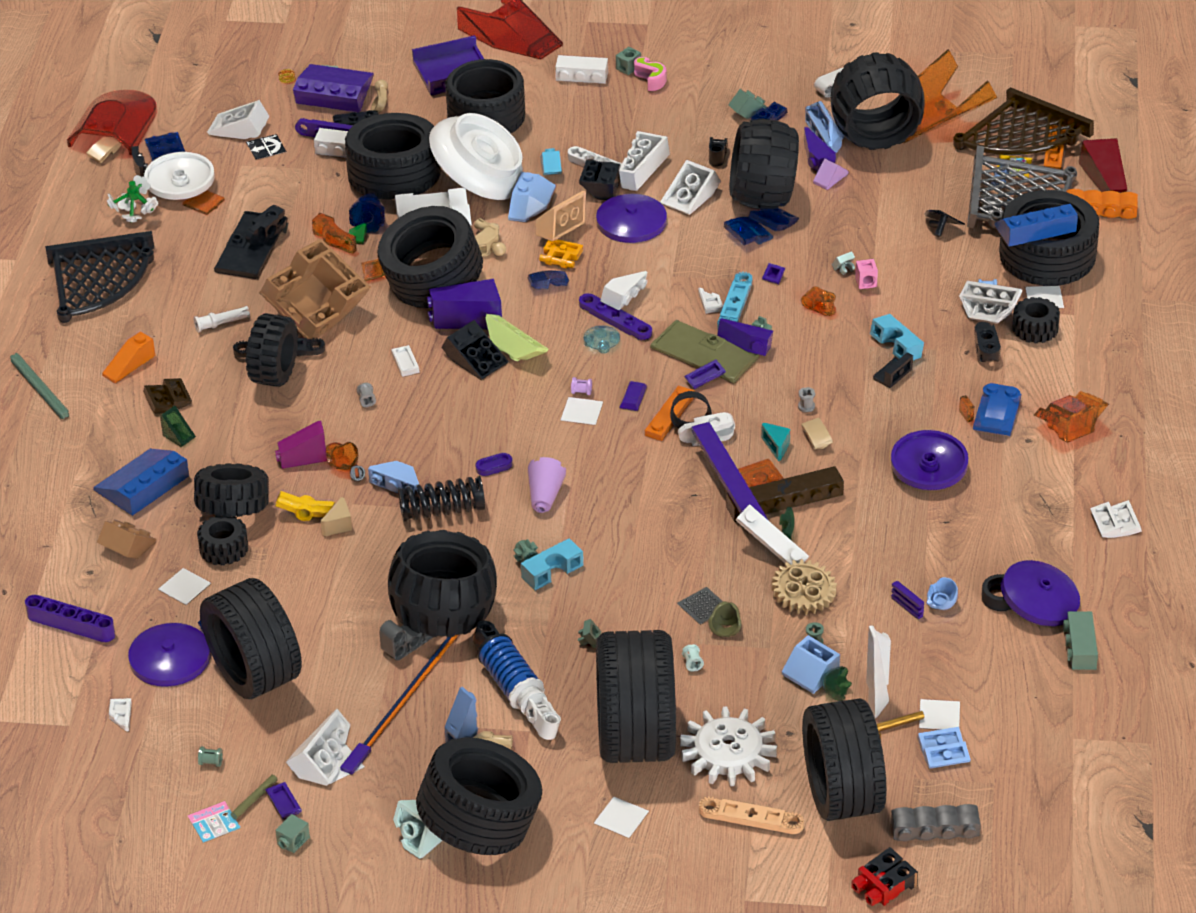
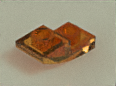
[361,255,385,281]

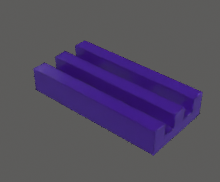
[891,581,924,619]

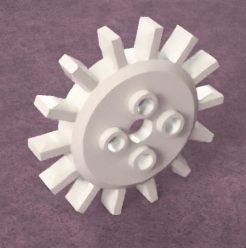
[680,707,777,786]

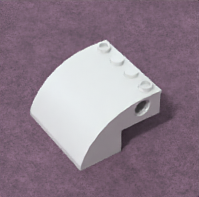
[395,188,472,226]

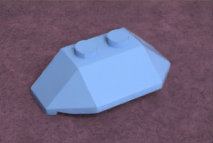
[805,101,844,153]
[508,172,556,222]

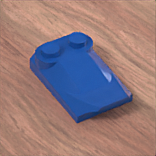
[973,383,1022,436]

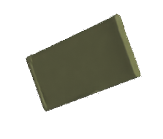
[650,320,759,384]

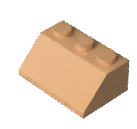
[535,191,586,241]

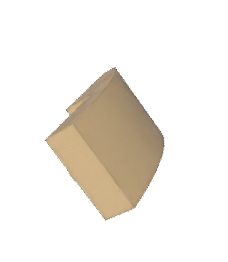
[86,132,124,164]
[801,418,833,449]

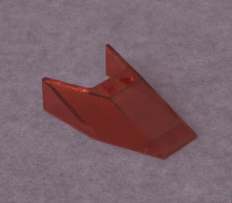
[457,0,563,60]

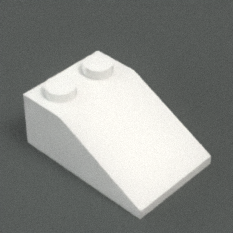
[207,100,269,139]
[660,160,721,215]

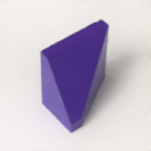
[762,263,785,285]

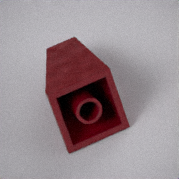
[1078,138,1127,193]

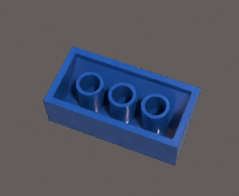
[995,204,1078,247]

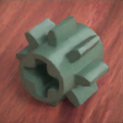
[513,539,538,562]

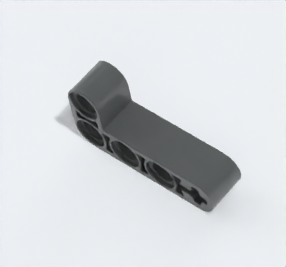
[379,620,434,660]

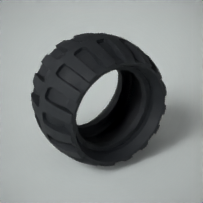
[830,52,925,150]
[388,530,497,637]

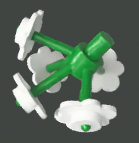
[107,175,158,223]

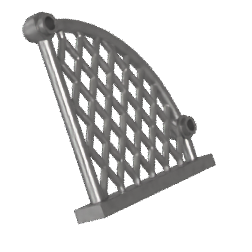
[967,145,1077,228]

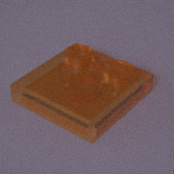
[738,458,784,487]

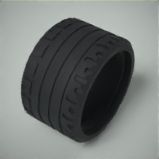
[445,59,525,134]

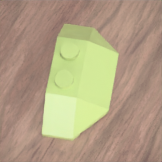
[485,314,548,361]

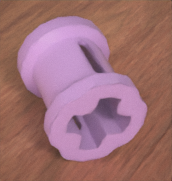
[571,377,592,395]

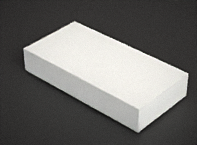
[391,345,420,377]

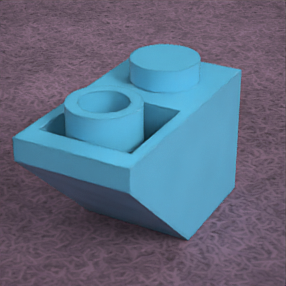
[540,148,562,175]

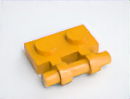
[539,239,583,269]

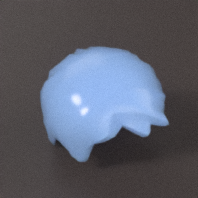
[926,577,958,610]

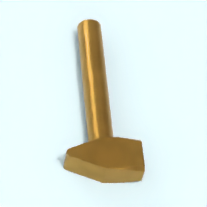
[877,711,925,739]

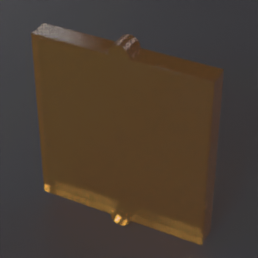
[183,190,225,215]

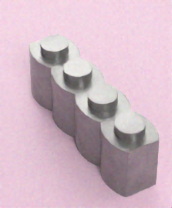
[891,804,981,842]

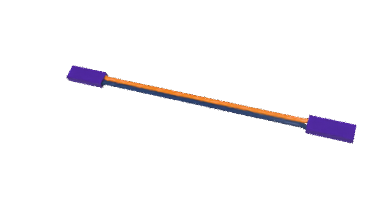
[340,635,458,775]

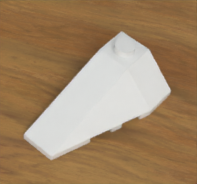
[286,709,350,786]

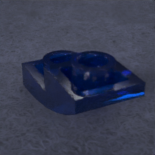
[751,101,788,120]
[527,270,569,290]

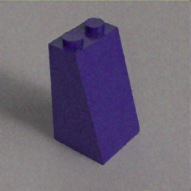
[427,279,502,330]

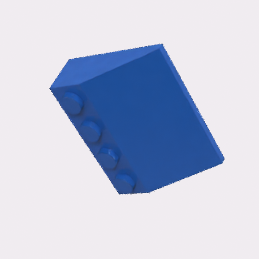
[93,448,189,516]

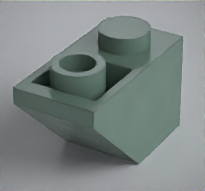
[728,89,769,119]

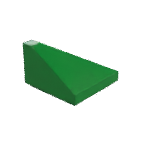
[346,224,367,244]

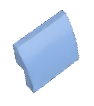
[917,727,970,769]

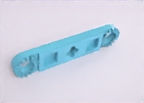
[717,272,753,329]

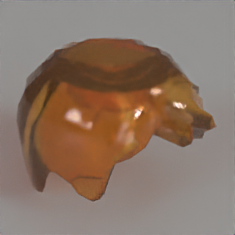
[327,442,359,472]

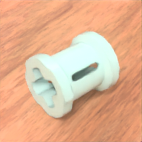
[682,644,704,672]

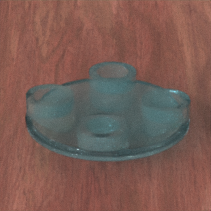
[583,325,620,353]

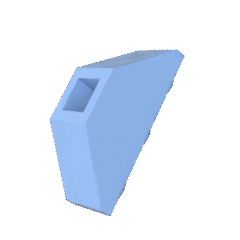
[368,461,419,493]

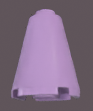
[528,457,566,513]

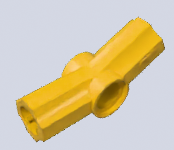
[275,491,335,521]

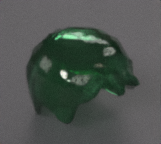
[823,666,852,701]

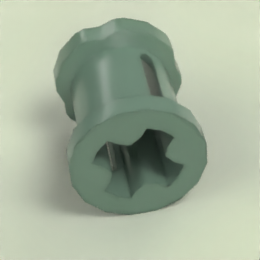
[806,622,824,644]
[198,746,223,767]

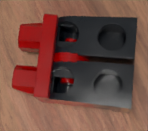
[851,847,918,907]

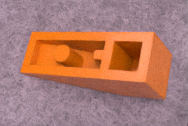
[102,331,156,383]

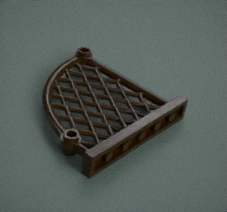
[953,87,1094,155]

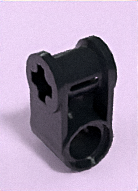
[709,137,728,166]

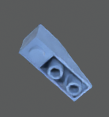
[444,687,478,742]

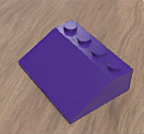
[293,64,374,112]

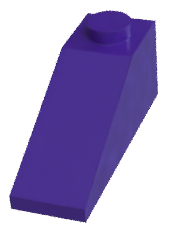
[804,127,836,172]
[717,318,774,356]

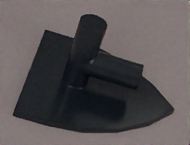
[924,210,965,237]

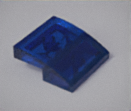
[748,208,799,232]
[724,217,773,246]

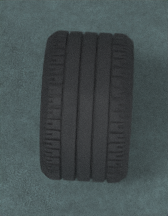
[596,630,676,763]

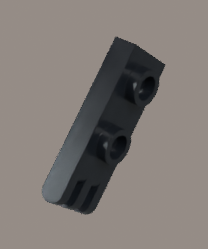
[332,110,378,125]

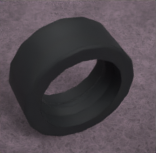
[981,574,1011,611]

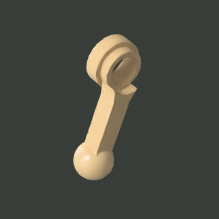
[371,79,388,113]

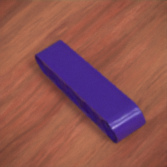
[25,595,116,642]

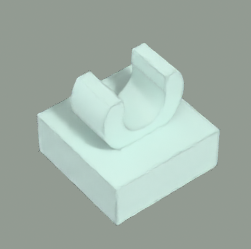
[831,251,855,275]

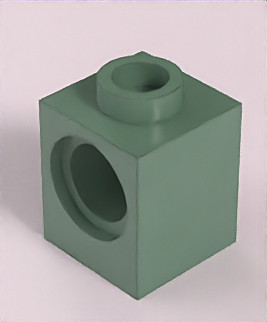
[615,47,641,75]
[275,814,310,853]

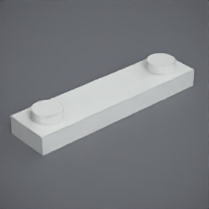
[736,504,809,565]

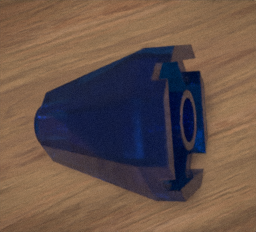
[349,194,386,233]

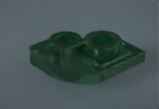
[779,507,795,542]

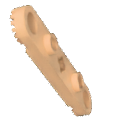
[699,797,804,834]

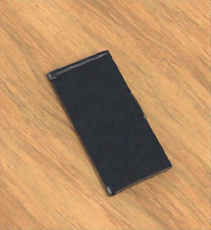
[214,211,288,279]

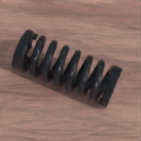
[398,475,485,522]

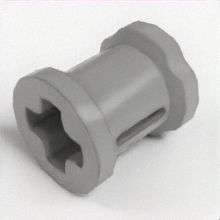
[356,383,376,407]
[798,387,815,412]

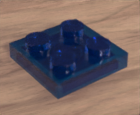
[145,132,185,162]

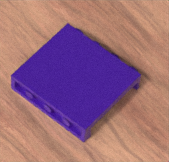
[412,35,484,96]

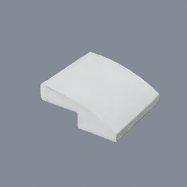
[1090,500,1142,538]

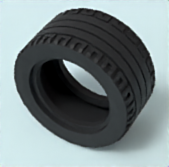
[345,113,441,200]
[999,190,1100,286]
[377,206,483,308]
[200,578,302,699]
[802,698,887,821]
[416,737,543,855]

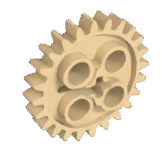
[771,559,837,615]

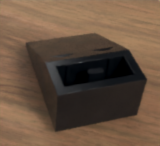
[441,320,509,380]

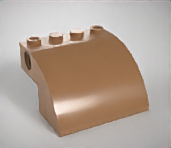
[259,238,371,339]

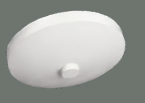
[144,152,215,200]

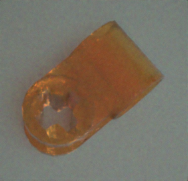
[801,286,836,316]

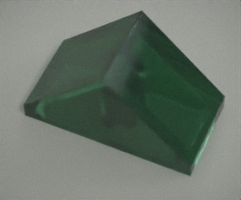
[160,406,196,447]

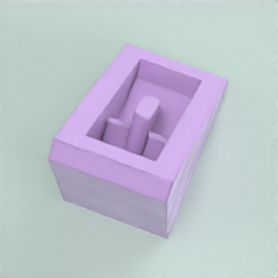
[813,159,849,190]

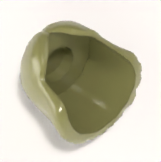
[708,601,742,637]

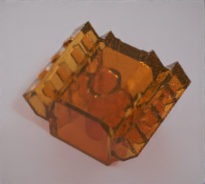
[1034,391,1109,443]

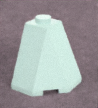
[393,800,442,859]

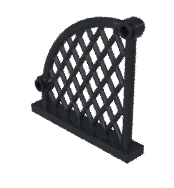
[45,231,154,323]

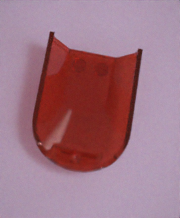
[67,90,157,155]

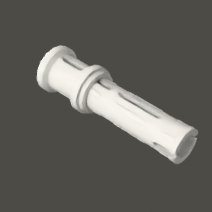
[194,306,250,333]

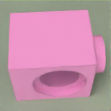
[855,259,878,289]

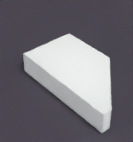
[698,288,723,314]
[109,698,132,731]

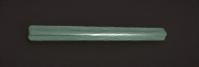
[10,353,69,419]

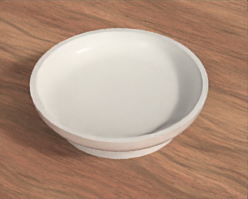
[429,113,523,200]

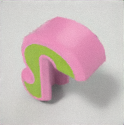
[634,57,667,91]

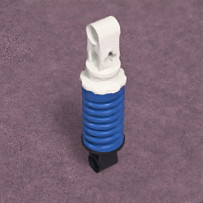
[473,620,561,740]

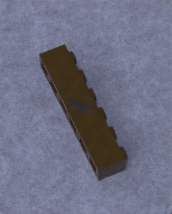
[726,466,844,522]

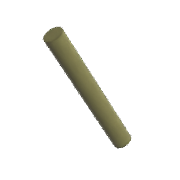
[231,774,278,820]

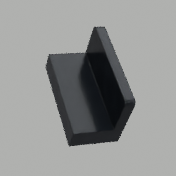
[873,352,913,388]

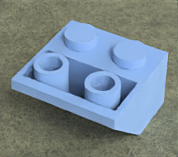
[782,635,840,694]

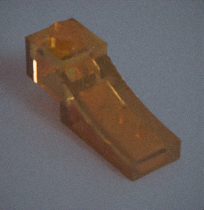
[312,213,357,254]

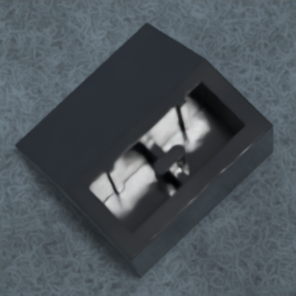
[579,160,621,201]

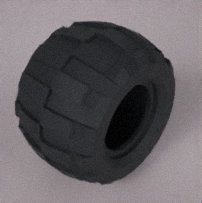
[729,118,799,210]

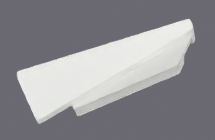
[866,626,891,718]

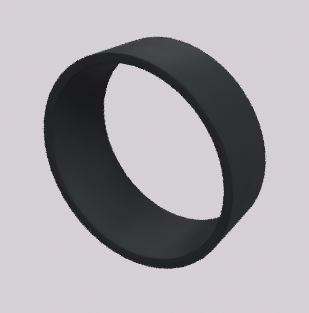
[670,391,712,429]

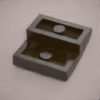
[143,378,192,414]

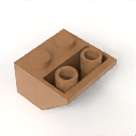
[97,519,156,559]

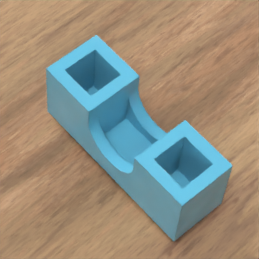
[870,314,924,360]
[521,538,584,590]

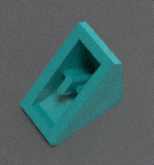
[761,423,791,461]

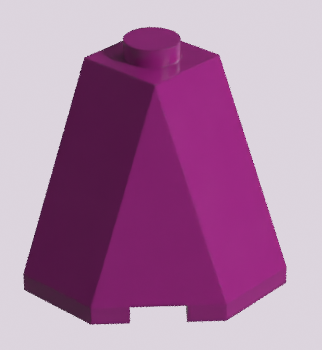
[275,421,327,469]

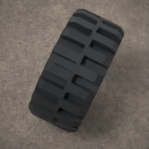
[246,313,298,387]
[194,463,269,517]

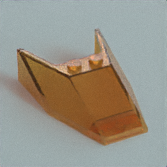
[903,49,998,144]

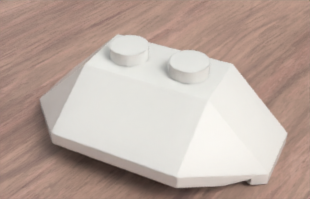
[959,281,1022,324]

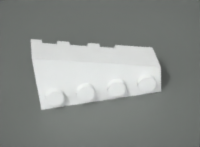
[619,131,670,191]

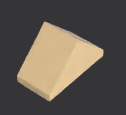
[321,497,352,536]

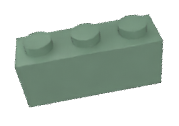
[1063,611,1098,670]

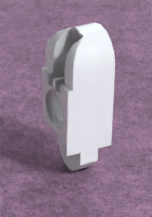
[678,412,735,446]

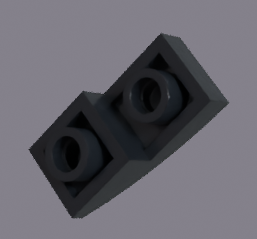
[132,146,148,178]

